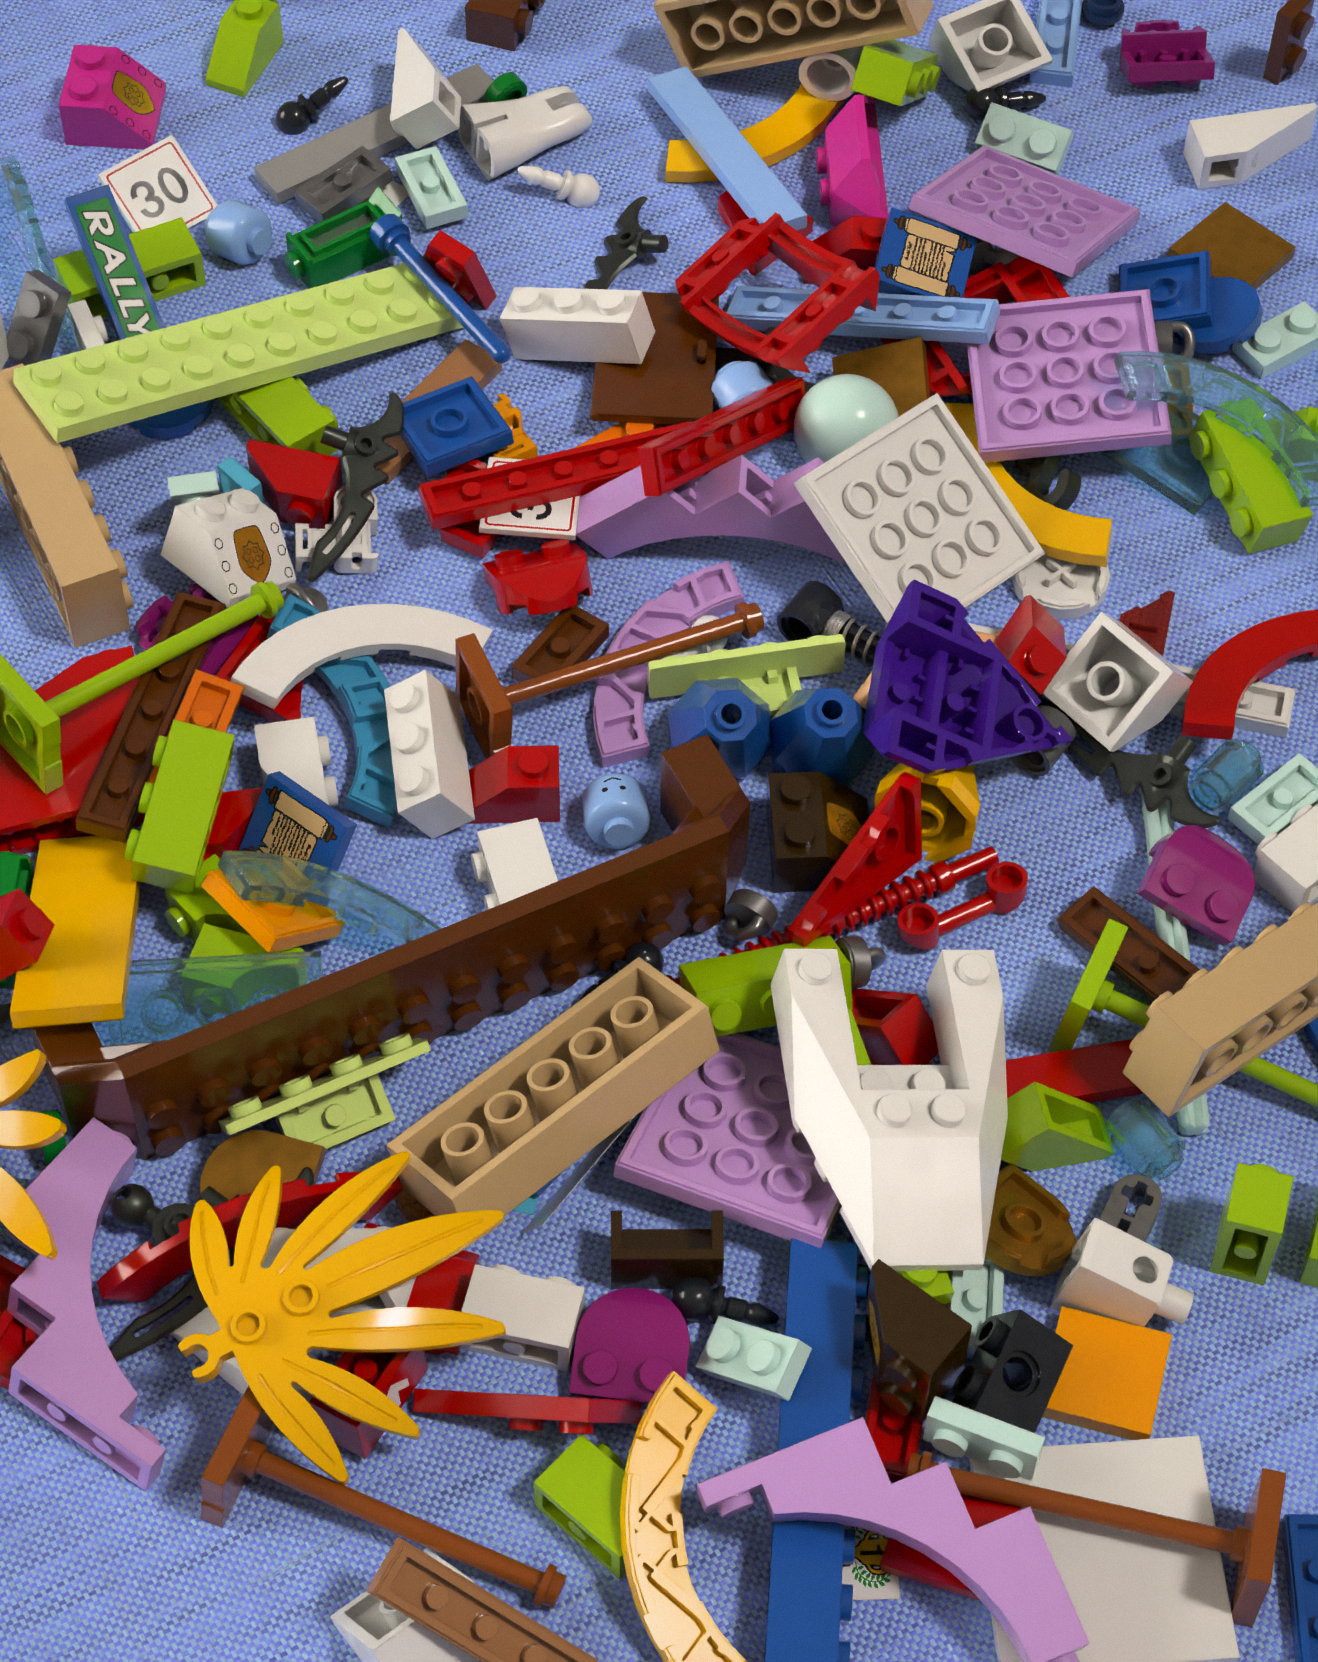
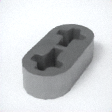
[1099,1174,1162,1242]

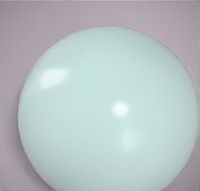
[794,374,899,463]

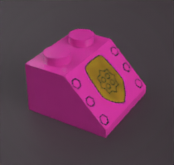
[59,45,166,150]

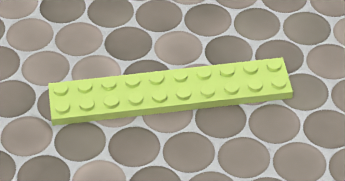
[13,263,464,443]

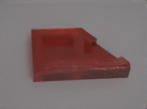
[1120,591,1175,656]

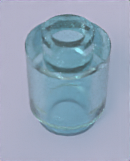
[1190,739,1264,812]
[1105,1098,1185,1180]

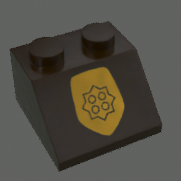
[766,771,869,893]
[865,1259,972,1424]

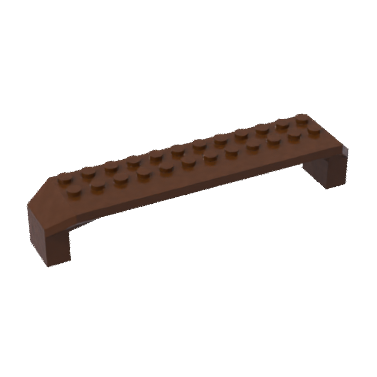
[30,734,750,1161]

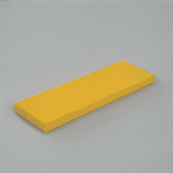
[10,835,141,1029]

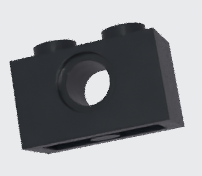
[952,1309,1073,1433]

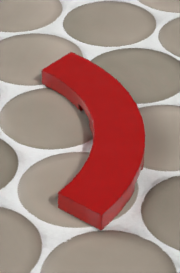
[1181,609,1318,740]
[97,1171,404,1302]

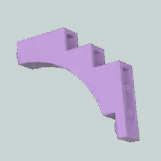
[576,455,845,563]
[6,1117,166,1491]
[696,1417,1090,1662]

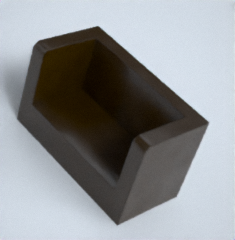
[611,1210,724,1289]

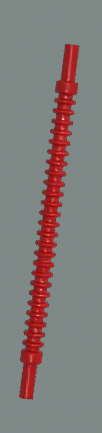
[666,846,999,986]

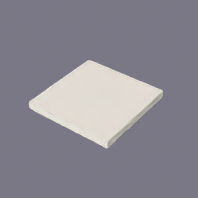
[794,393,1046,623]
[969,1435,1240,1662]

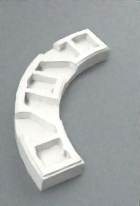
[230,604,493,709]

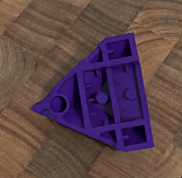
[863,579,1074,774]

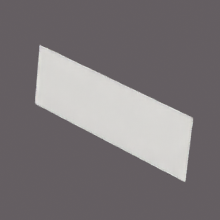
[522,1116,635,1233]

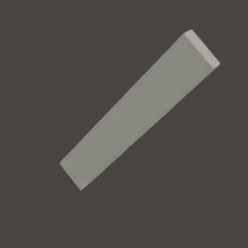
[254,64,493,205]

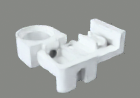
[294,485,379,574]

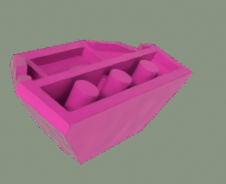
[816,95,888,227]

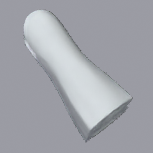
[457,86,593,181]

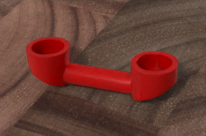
[897,862,1028,949]

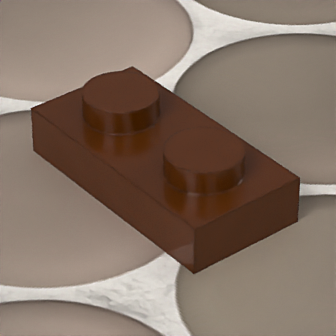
[1263,0,1315,85]
[511,605,609,700]

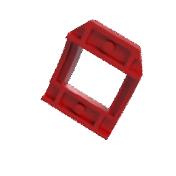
[675,213,880,373]
[880,256,1070,397]

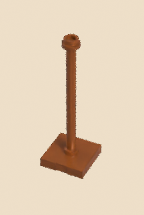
[455,602,764,759]
[201,1385,567,1609]
[906,1451,1286,1628]

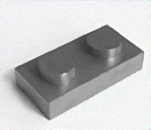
[294,145,393,223]
[6,270,71,366]

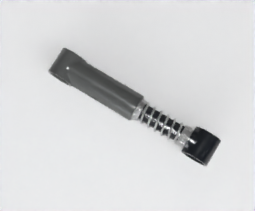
[776,581,1076,776]

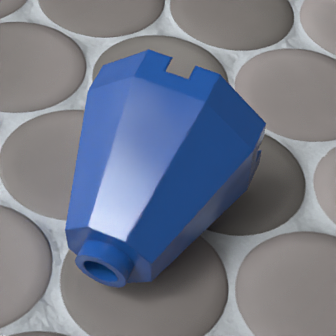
[667,678,772,781]
[770,687,874,787]

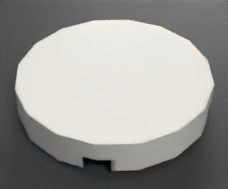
[1012,550,1110,620]

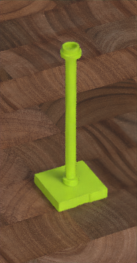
[0,581,284,794]
[1047,918,1318,1108]

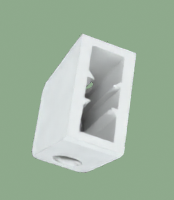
[1050,1218,1194,1327]

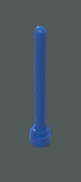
[369,214,510,363]

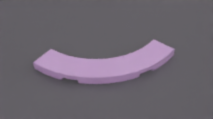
[593,561,744,768]

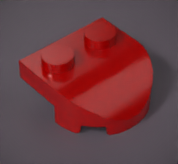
[482,539,593,615]

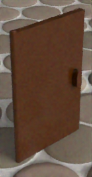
[590,292,719,424]

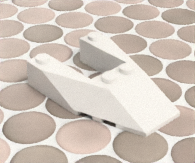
[770,949,1008,1271]

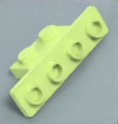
[648,634,846,724]
[218,1033,431,1149]

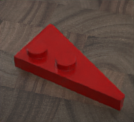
[788,772,922,947]
[413,1389,642,1434]

